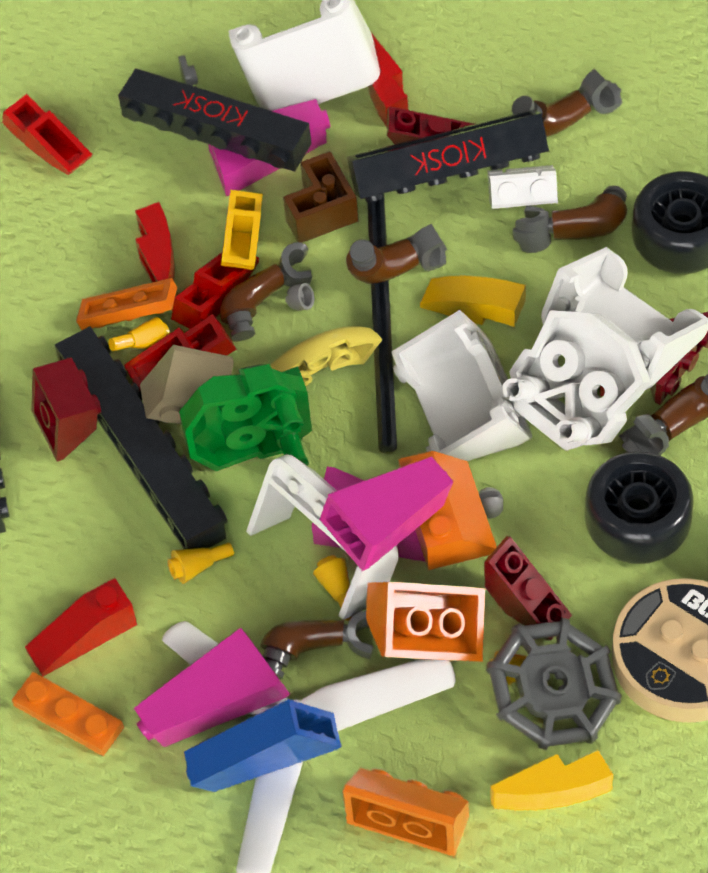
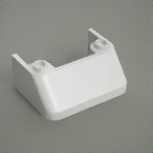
[246,455,399,620]

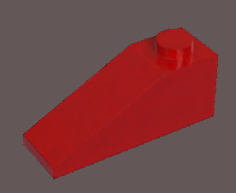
[25,578,137,677]

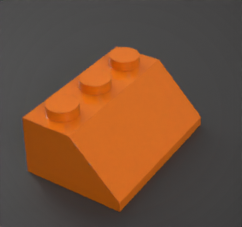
[398,451,497,570]
[366,582,485,662]
[343,768,469,857]

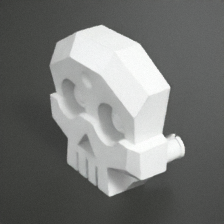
[502,310,651,451]

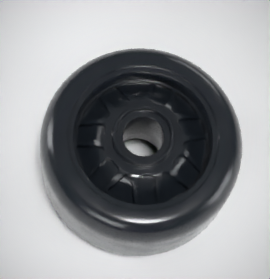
[632,171,708,274]
[585,451,694,564]

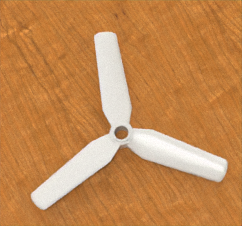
[162,621,456,873]

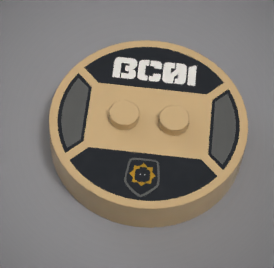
[612,578,708,723]

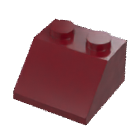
[31,357,101,462]

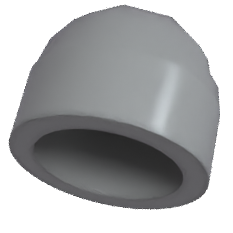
[286,283,314,311]
[479,487,503,518]

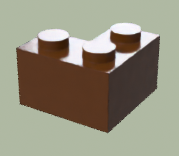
[283,151,358,243]

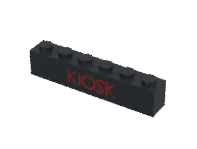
[118,68,311,172]
[347,109,549,202]

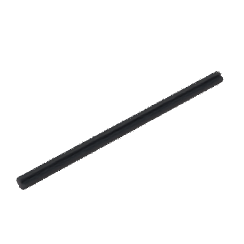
[367,150,397,453]

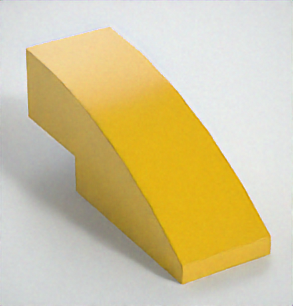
[221,190,263,270]
[420,276,526,327]
[490,750,613,810]

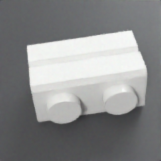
[488,165,558,209]

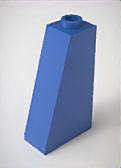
[184,699,342,792]

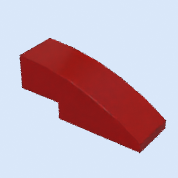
[368,31,409,127]
[2,94,92,175]
[135,202,175,282]
[171,252,259,329]
[124,314,237,391]

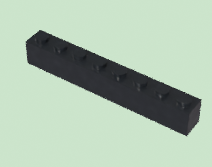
[54,327,228,549]

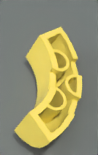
[270,326,382,386]

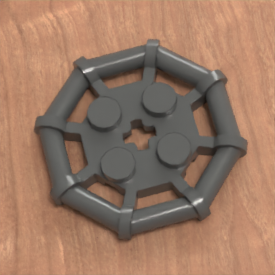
[486,618,622,750]

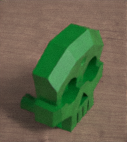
[179,364,312,472]

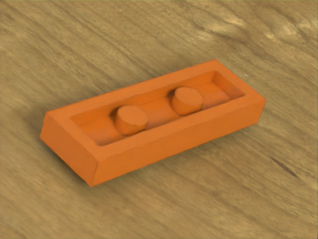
[76,278,177,330]
[12,672,124,756]

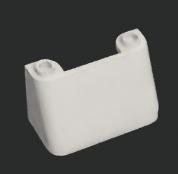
[228,0,380,111]
[541,247,708,390]
[391,310,532,461]

